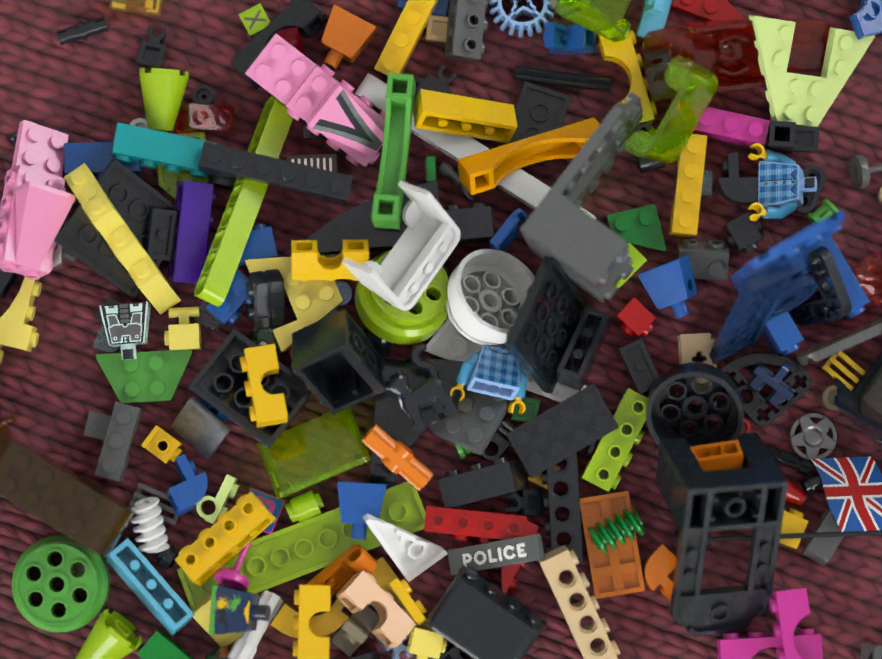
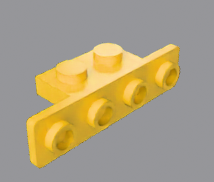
[371,557,431,637]

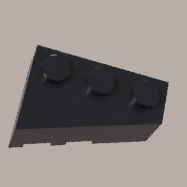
[438,457,530,508]

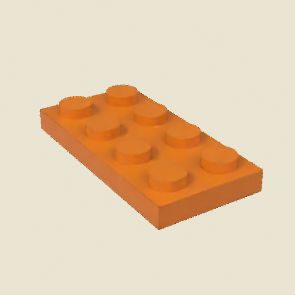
[579,491,645,599]

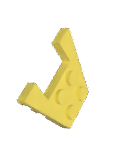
[245,255,343,352]

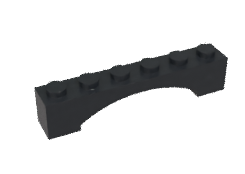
[198,141,353,207]

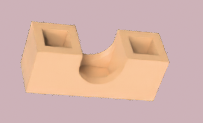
[335,571,416,649]

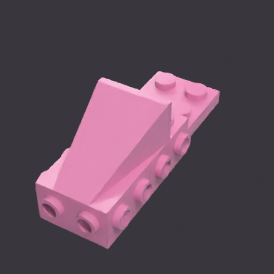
[0,120,76,280]

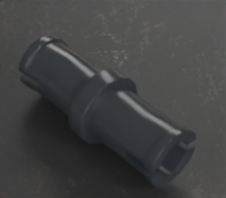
[56,16,109,46]

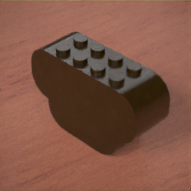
[0,433,135,557]

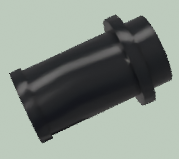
[801,473,823,494]

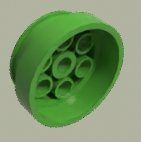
[12,535,111,632]

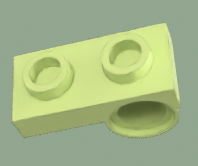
[196,474,239,524]

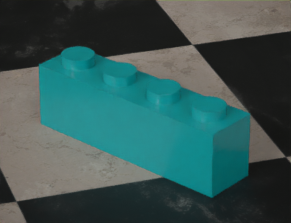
[110,123,217,178]

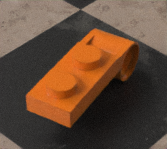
[307,544,377,597]

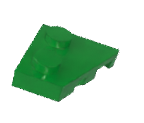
[606,204,666,252]

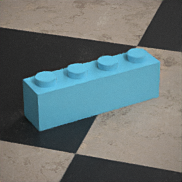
[106,538,195,636]

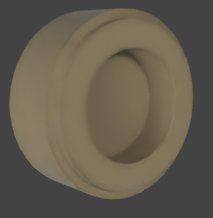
[821,385,839,410]

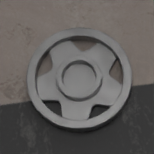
[789,413,837,460]

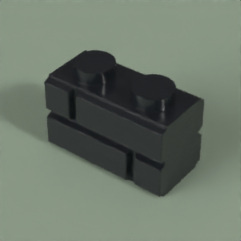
[245,269,285,328]

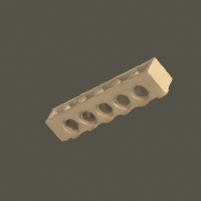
[538,545,621,659]

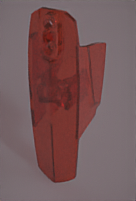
[642,19,832,92]

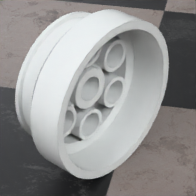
[446,249,535,346]

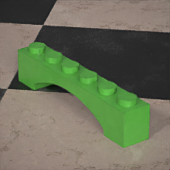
[372,73,416,229]

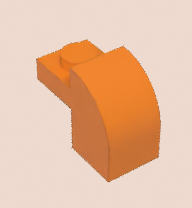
[643,544,676,601]

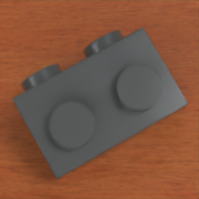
[677,239,730,280]

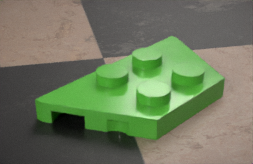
[96,350,193,403]

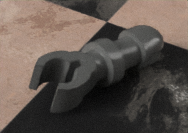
[439,162,475,200]

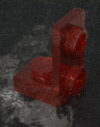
[177,103,235,133]

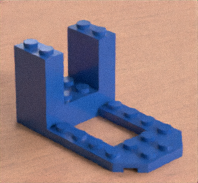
[729,209,870,356]

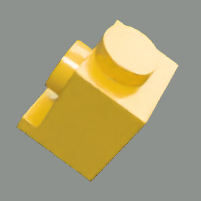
[141,425,183,464]

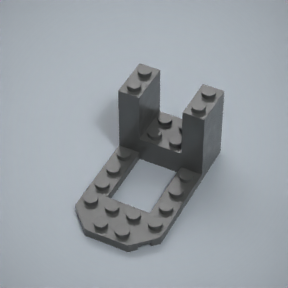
[520,92,643,303]

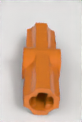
[362,424,433,490]

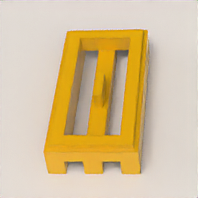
[821,351,865,390]

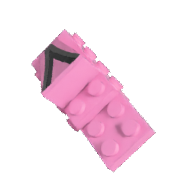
[245,33,385,167]

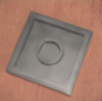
[171,396,231,460]

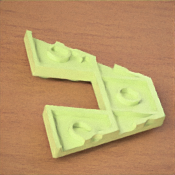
[749,15,875,127]

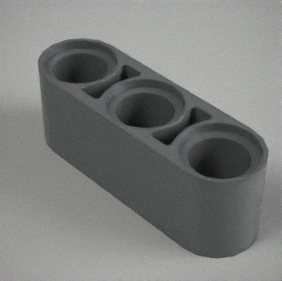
[802,507,843,567]

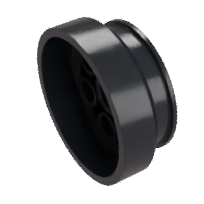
[646,362,744,447]

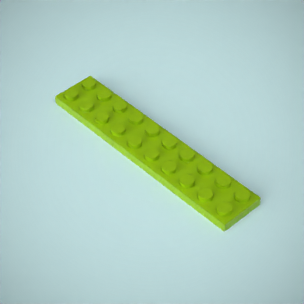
[177,481,426,611]

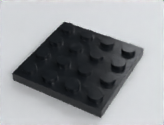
[54,158,175,299]
[505,255,589,394]

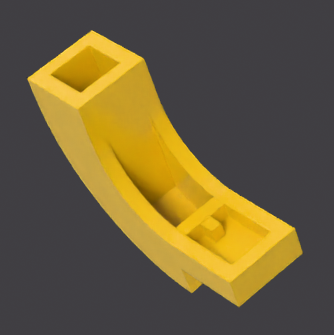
[270,598,350,638]

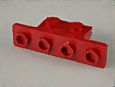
[424,506,527,543]

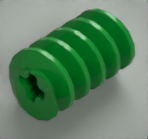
[587,505,644,554]

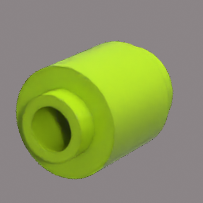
[285,490,324,523]

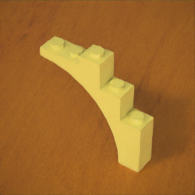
[64,163,181,315]
[0,277,42,364]

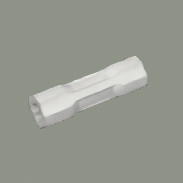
[227,590,283,659]

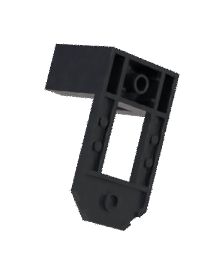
[655,432,788,637]

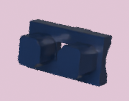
[748,361,795,407]

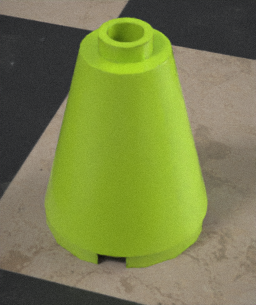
[139,68,189,133]
[75,609,142,659]

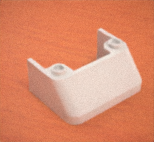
[342,181,460,311]

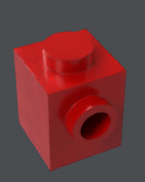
[615,298,656,338]

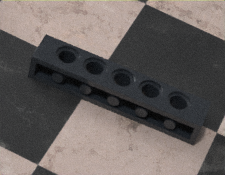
[542,452,583,564]

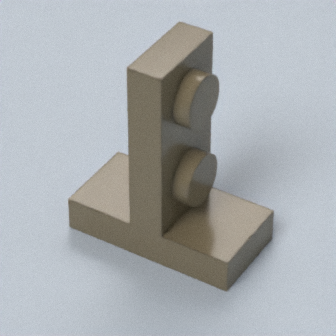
[331,605,378,657]

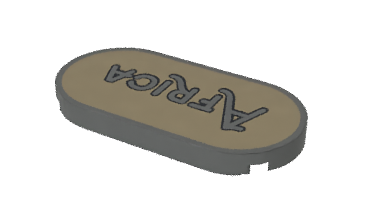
[796,318,882,366]

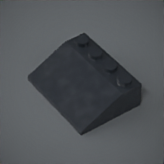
[188,328,314,449]

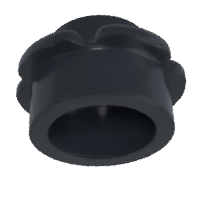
[192,85,216,109]
[157,545,179,569]

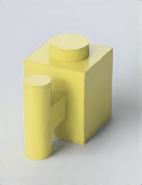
[164,307,202,351]
[406,625,447,659]

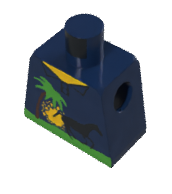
[209,585,271,635]

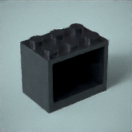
[291,309,386,414]

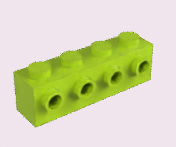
[580,388,648,492]

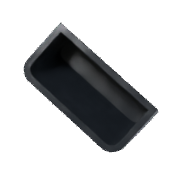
[427,565,547,659]

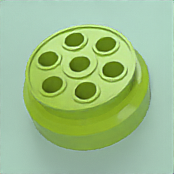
[355,250,449,345]

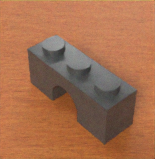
[95,401,144,482]

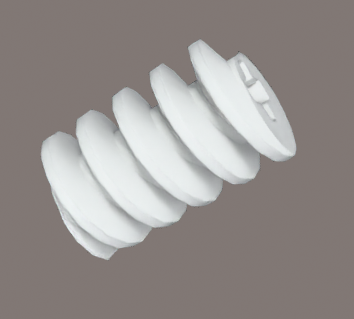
[131,497,170,553]

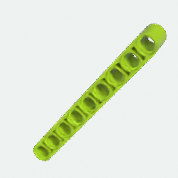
[194,95,293,307]

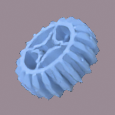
[489,0,554,38]

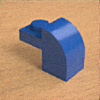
[543,22,596,55]
[167,454,207,517]

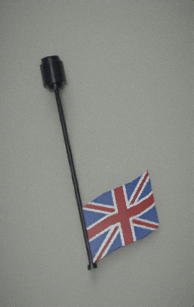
[675,456,882,552]

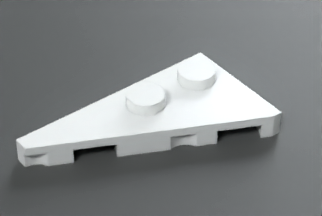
[363,513,448,582]

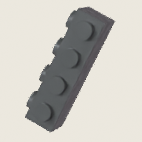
[444,0,489,63]

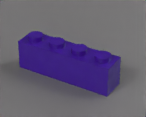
[167,180,216,284]

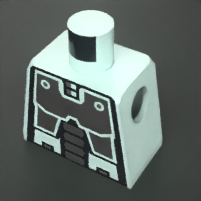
[100,302,151,360]

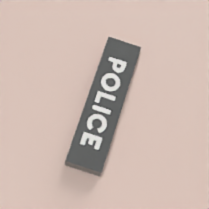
[447,534,545,575]

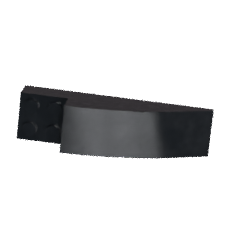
[291,181,494,255]

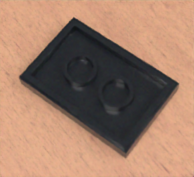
[503,81,572,167]

